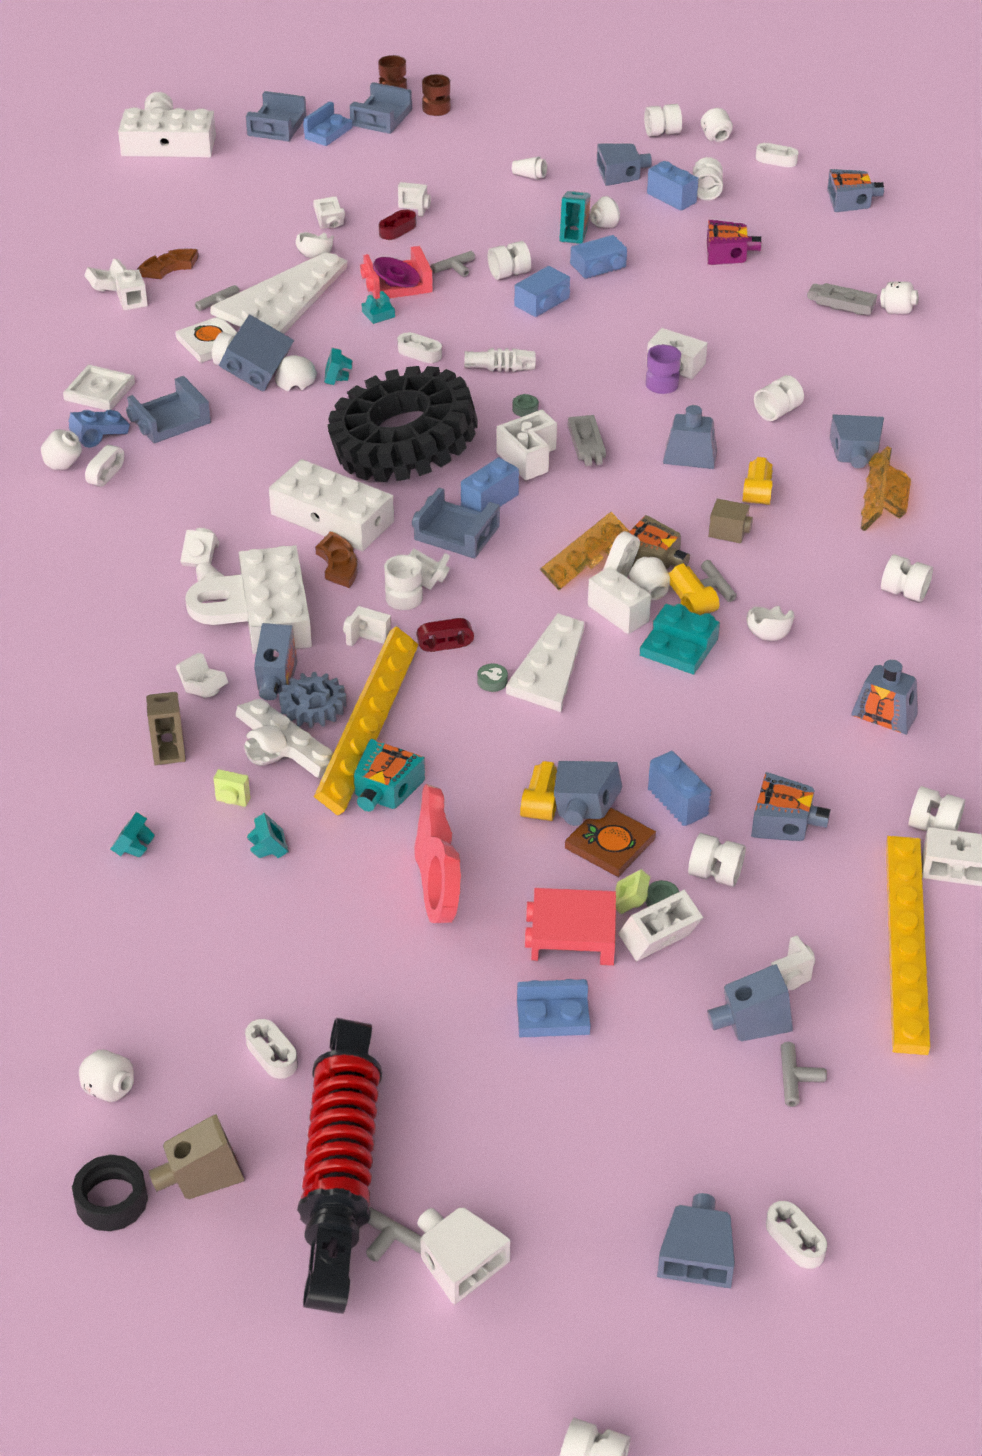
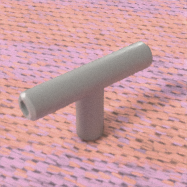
[431,251,475,277]
[195,285,239,311]
[700,560,737,602]
[781,1042,827,1107]
[366,1206,422,1261]

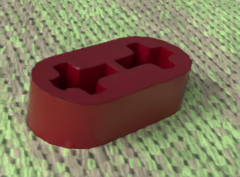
[378,209,416,240]
[416,618,474,652]

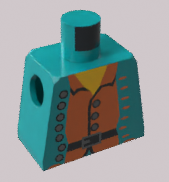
[559,191,591,244]
[354,739,425,812]

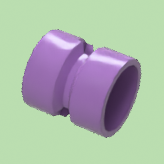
[645,344,681,394]

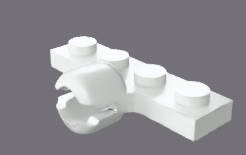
[235,699,333,778]

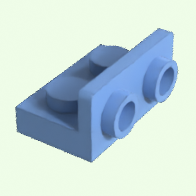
[303,101,352,146]
[517,979,590,1038]

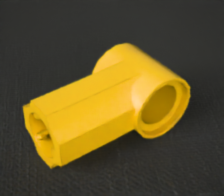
[742,457,773,505]
[668,563,719,615]
[520,761,557,821]

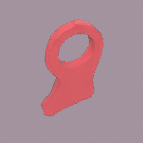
[414,784,461,923]

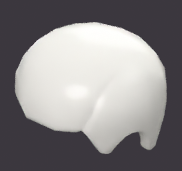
[296,232,334,258]
[275,355,317,391]
[746,606,794,641]

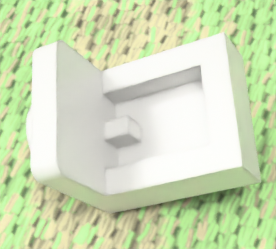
[398,182,431,217]
[313,196,345,229]
[85,259,127,292]
[180,528,220,567]
[409,548,450,590]
[343,606,391,646]
[176,653,229,698]
[771,935,815,990]

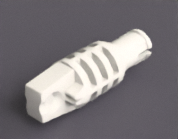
[464,348,536,372]

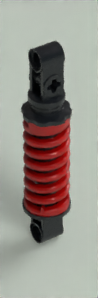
[297,1017,382,1314]

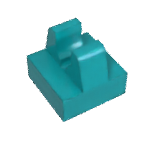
[361,291,395,324]
[324,347,353,385]
[110,811,155,857]
[247,813,289,858]

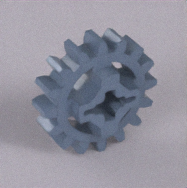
[279,672,346,728]

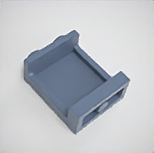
[350,82,412,134]
[246,91,306,142]
[219,314,294,391]
[126,376,211,444]
[412,488,500,559]

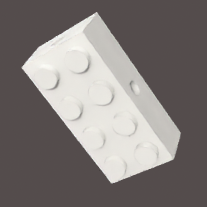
[118,107,216,157]
[269,459,394,552]

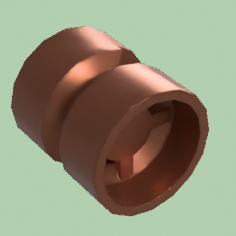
[378,55,407,89]
[422,74,451,116]

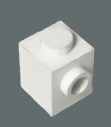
[115,270,148,310]

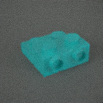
[639,604,720,675]

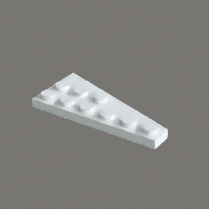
[210,252,348,334]

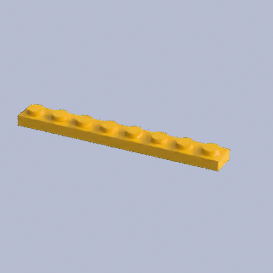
[313,626,419,816]
[886,836,930,1055]

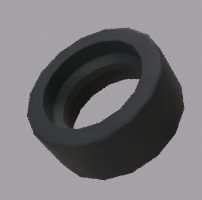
[72,1154,148,1232]

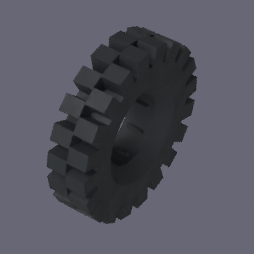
[327,366,478,482]

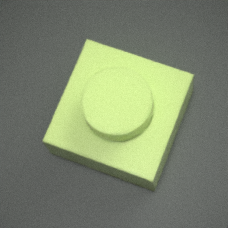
[213,769,251,807]
[615,869,650,914]

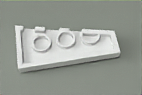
[506,613,584,712]

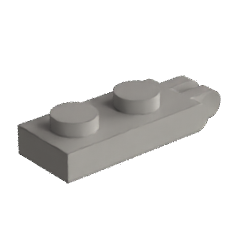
[807,283,877,315]
[568,415,606,466]

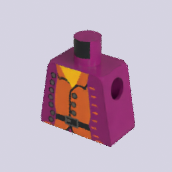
[707,220,761,265]

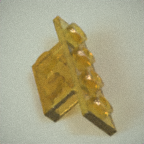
[860,446,911,531]
[540,512,629,590]

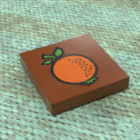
[565,807,656,878]

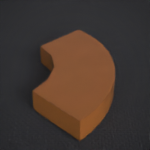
[137,249,199,280]
[315,531,358,588]

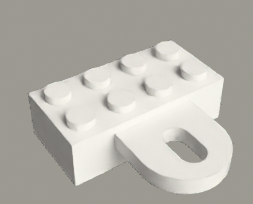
[185,545,312,654]

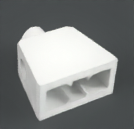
[417,1208,510,1305]

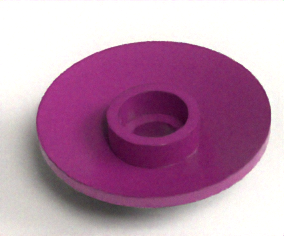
[373,257,420,288]

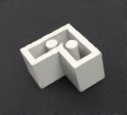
[496,410,557,481]

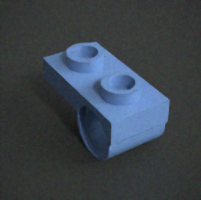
[68,410,130,448]

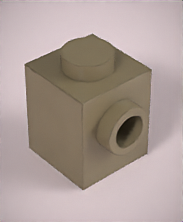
[708,498,753,543]

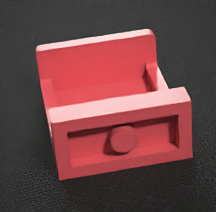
[360,246,433,299]
[525,888,616,966]

